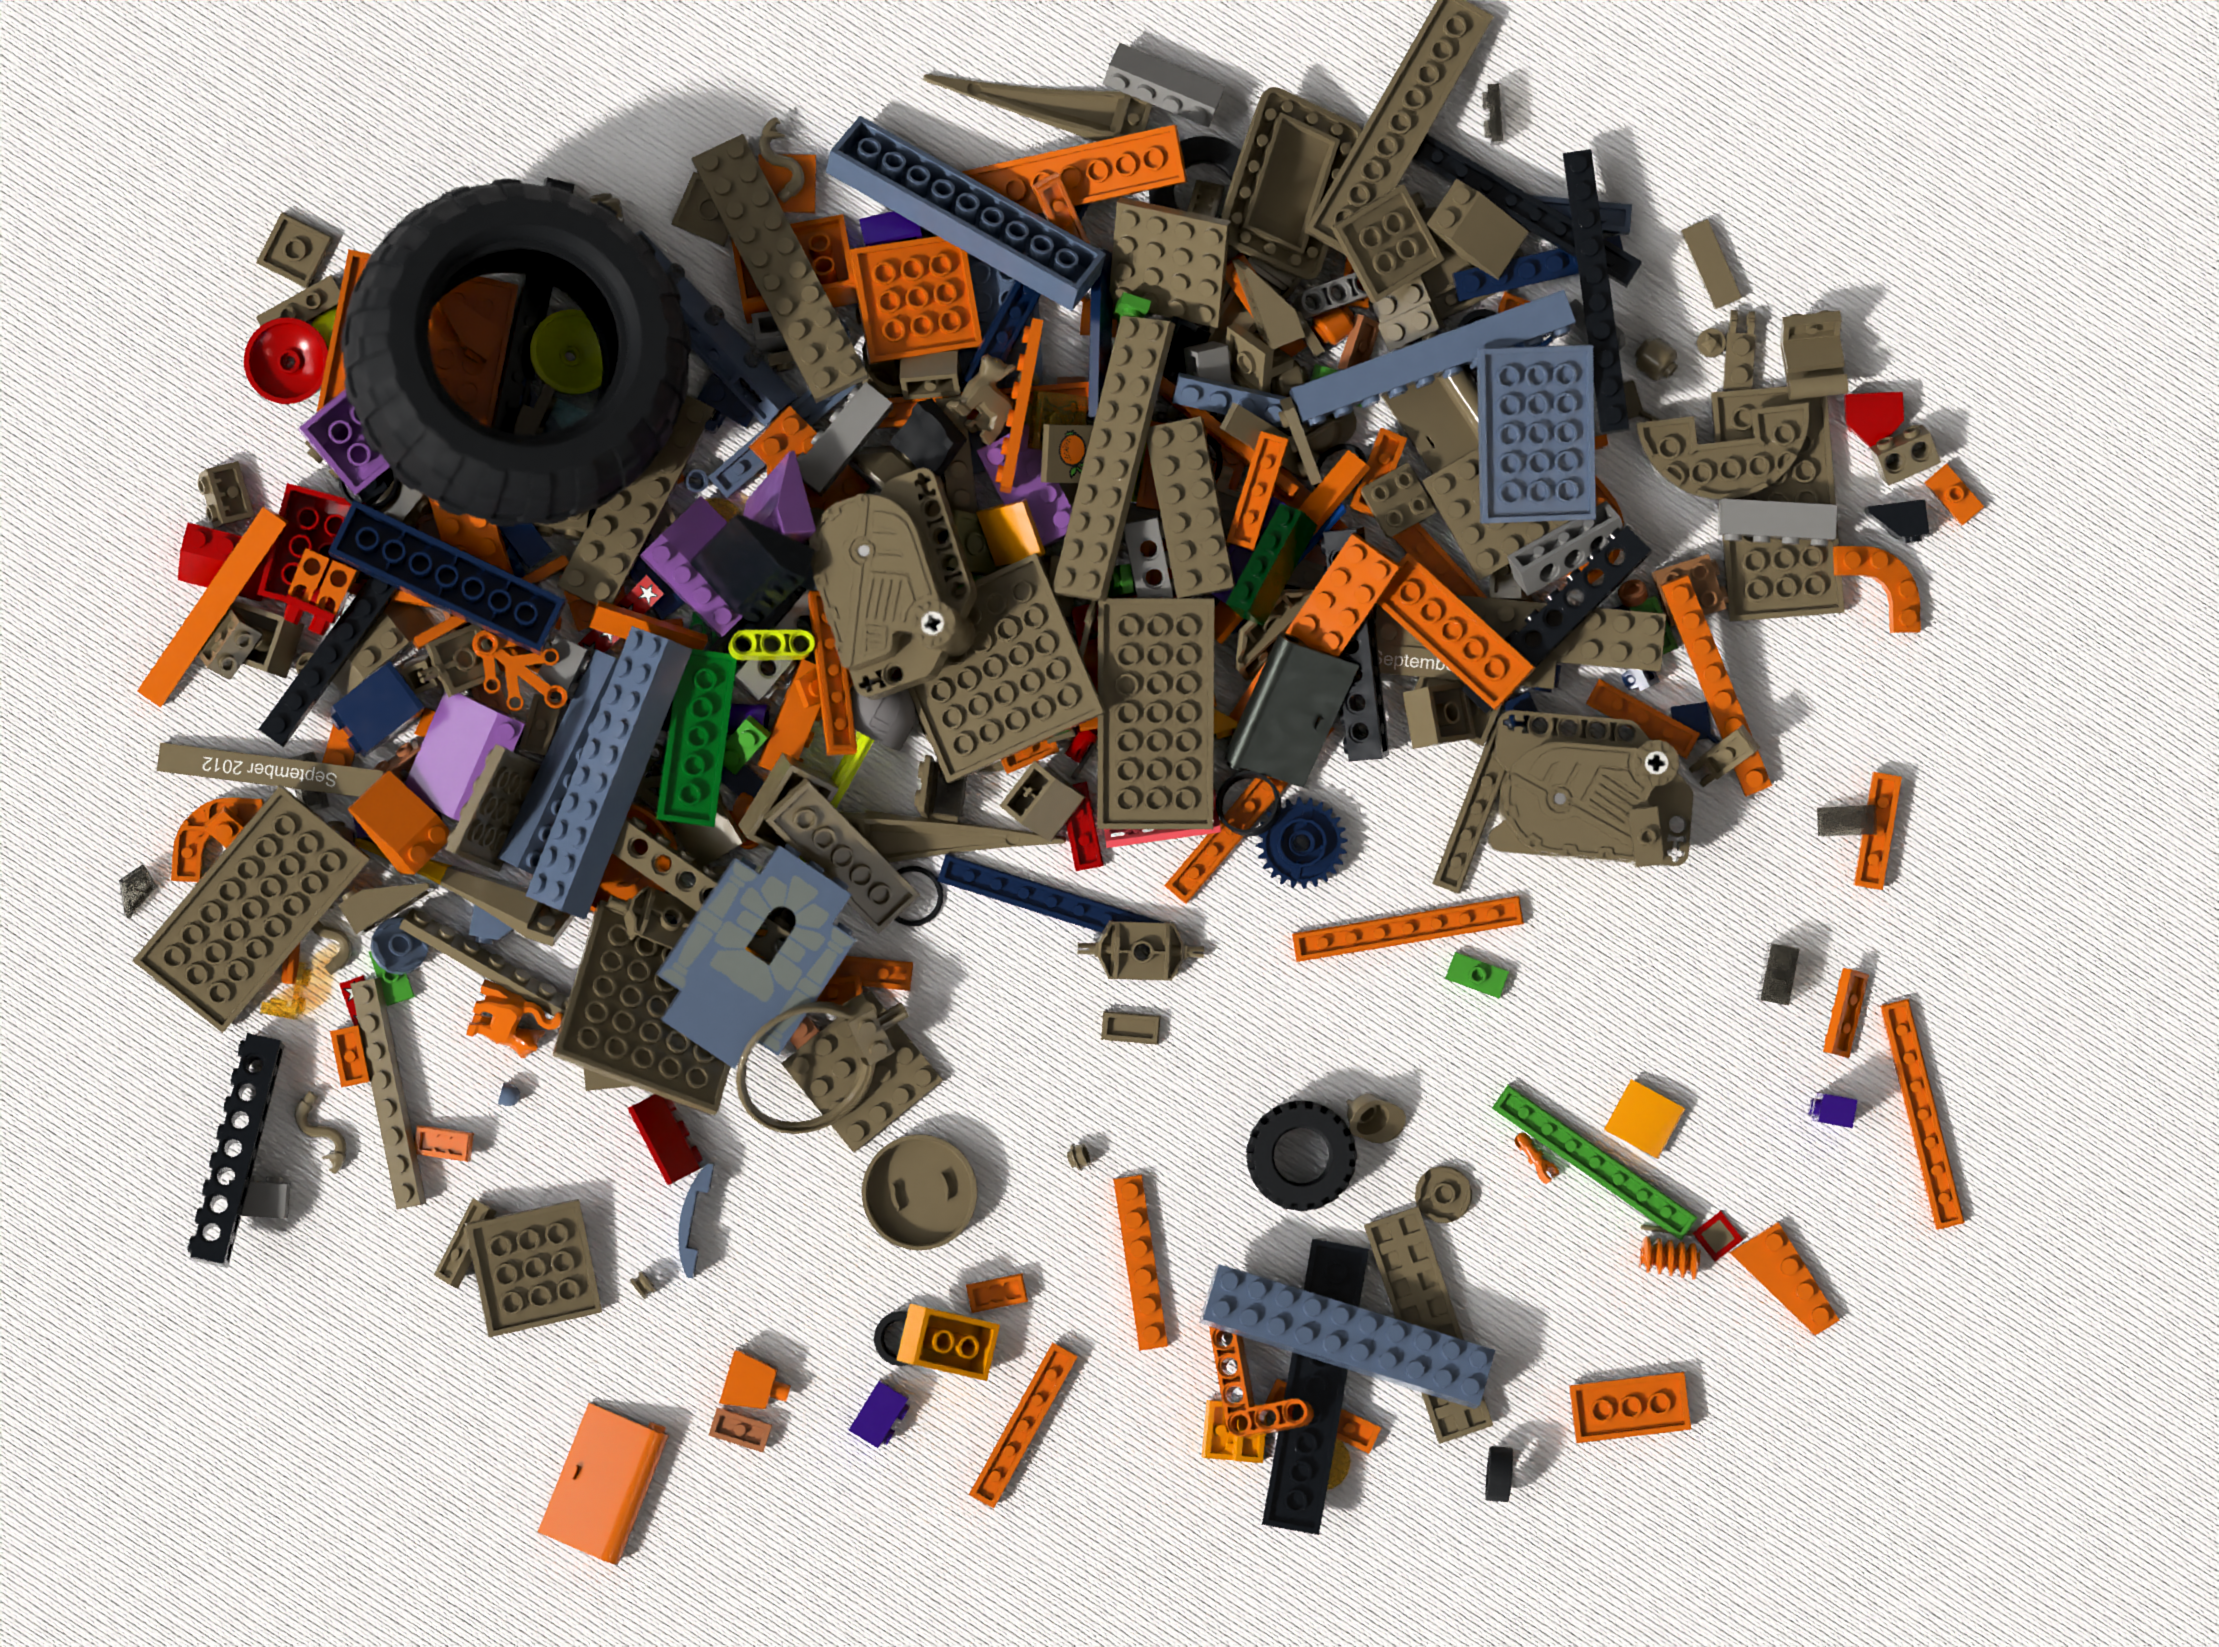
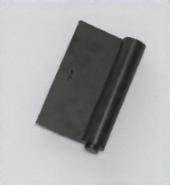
[1224,632,1359,788]

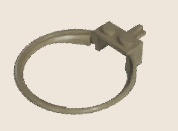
[736,993,909,1134]

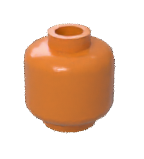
[1311,305,1354,345]

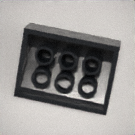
[690,513,815,623]

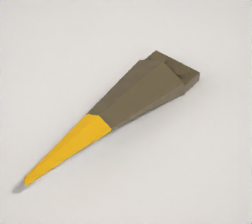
[354,838,575,947]

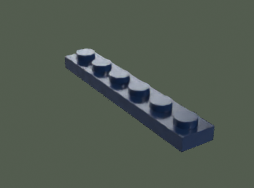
[1452,234,1623,302]

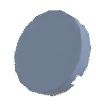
[370,917,429,975]

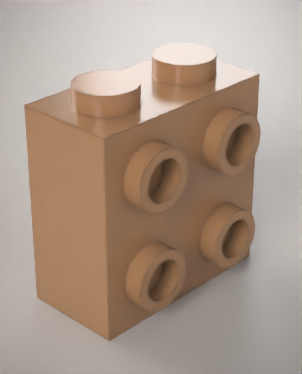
[1651,554,1729,628]

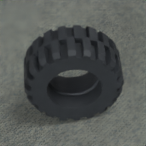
[1246,1100,1357,1211]

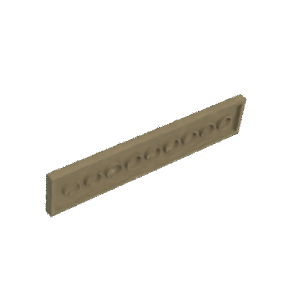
[1305,0,1494,255]
[691,134,868,403]
[1052,316,1175,602]
[1375,595,1667,672]

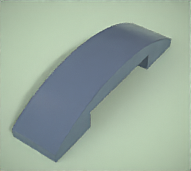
[678,1163,715,1279]

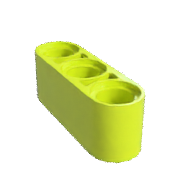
[728,630,815,660]

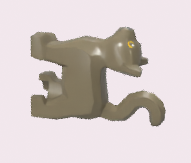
[946,354,1040,445]

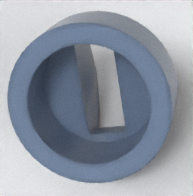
[684,469,708,492]
[498,1082,520,1106]

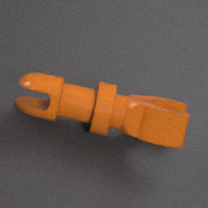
[1514,1133,1559,1184]

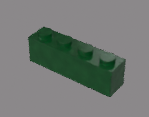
[1226,503,1318,626]

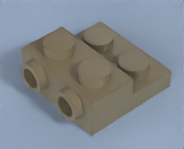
[1370,275,1445,352]

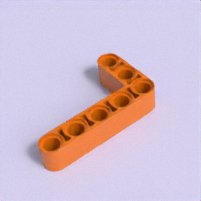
[1209,1326,1314,1437]

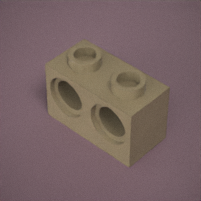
[1869,425,1941,486]

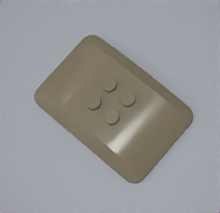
[1220,87,1362,280]

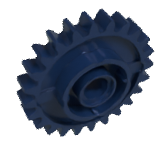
[1255,797,1348,889]

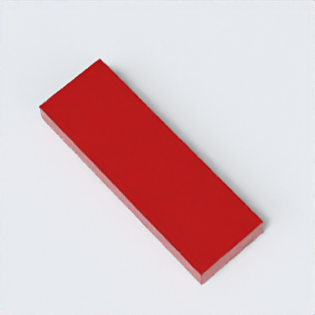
[1066,781,1104,872]

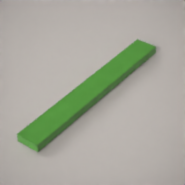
[1492,1085,1698,1241]

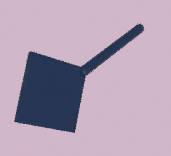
[1670,702,1720,744]

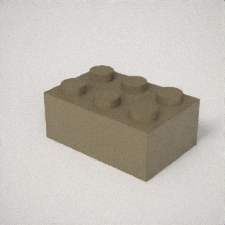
[738,752,839,851]

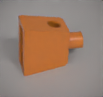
[719,1349,791,1409]

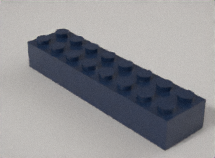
[328,500,565,656]

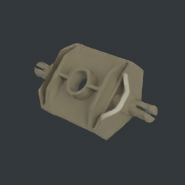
[607,886,697,949]
[1077,920,1204,981]

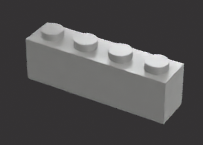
[1103,43,1226,128]
[797,382,894,497]
[1717,498,1837,546]

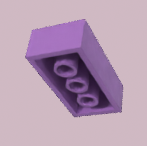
[976,424,1072,548]

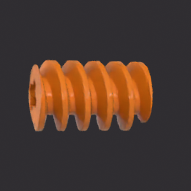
[1639,1236,1701,1280]

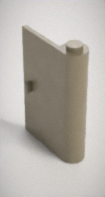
[1381,366,1479,474]

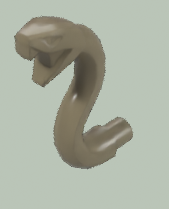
[759,117,805,203]
[312,906,352,975]
[294,1090,346,1174]

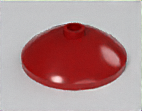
[244,318,329,404]

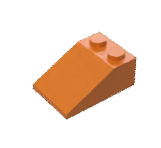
[348,771,451,874]

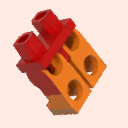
[283,548,360,636]

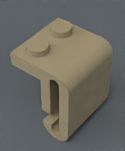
[1780,310,1848,400]

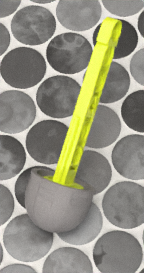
[799,677,916,863]

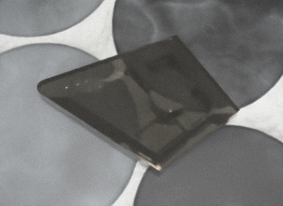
[119,864,157,919]

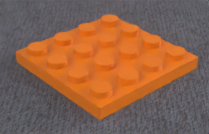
[850,236,982,364]

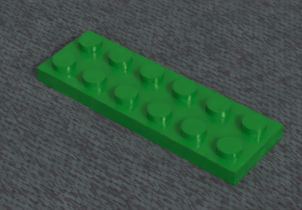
[656,648,737,827]

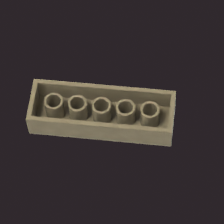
[1146,416,1236,598]

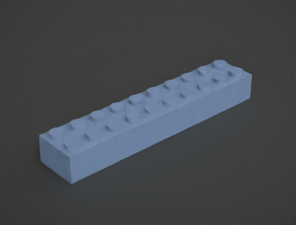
[826,116,1106,311]
[1288,290,1576,428]
[525,626,692,920]
[1199,1264,1496,1409]

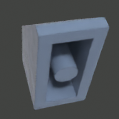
[469,904,515,945]

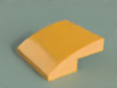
[976,499,1046,566]
[1604,1079,1685,1159]
[1201,1400,1268,1463]

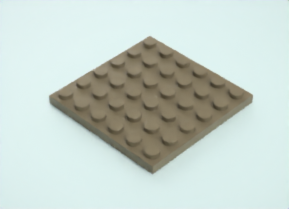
[900,553,1106,783]
[552,900,731,1116]

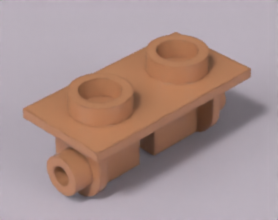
[373,740,421,783]

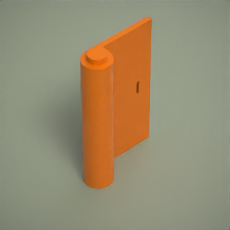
[538,1403,669,1565]

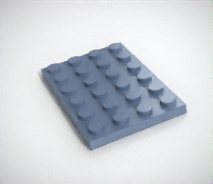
[1477,345,1596,524]

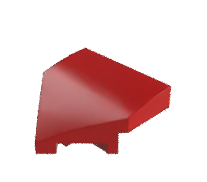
[1844,392,1904,449]

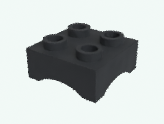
[890,398,967,483]

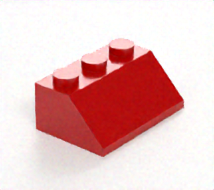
[177,522,269,602]
[627,1094,704,1186]

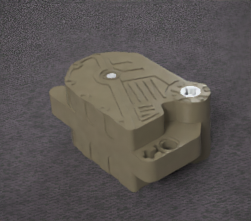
[808,468,977,700]
[1487,710,1693,867]

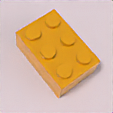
[897,1304,1000,1381]

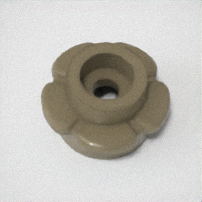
[1067,1143,1091,1171]

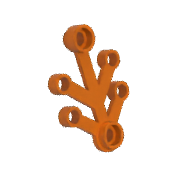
[472,630,567,712]

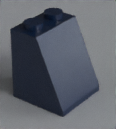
[330,661,425,757]

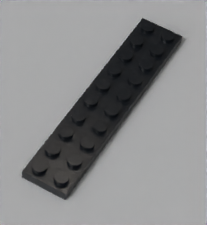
[1261,1239,1369,1535]

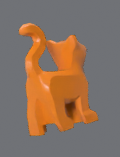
[466,979,563,1058]

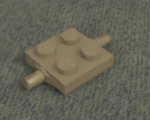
[418,624,509,698]

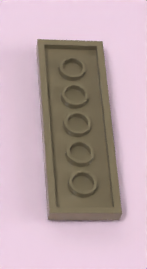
[763,778,920,934]

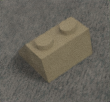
[1403,682,1476,749]

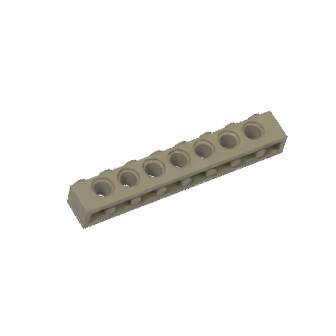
[612,816,792,962]

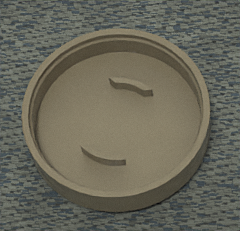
[862,1134,978,1250]

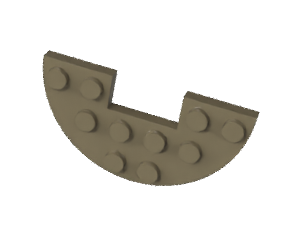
[1636,402,1809,500]

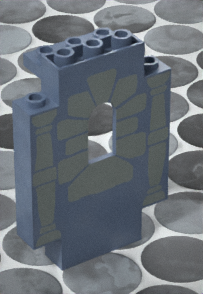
[656,844,856,1069]

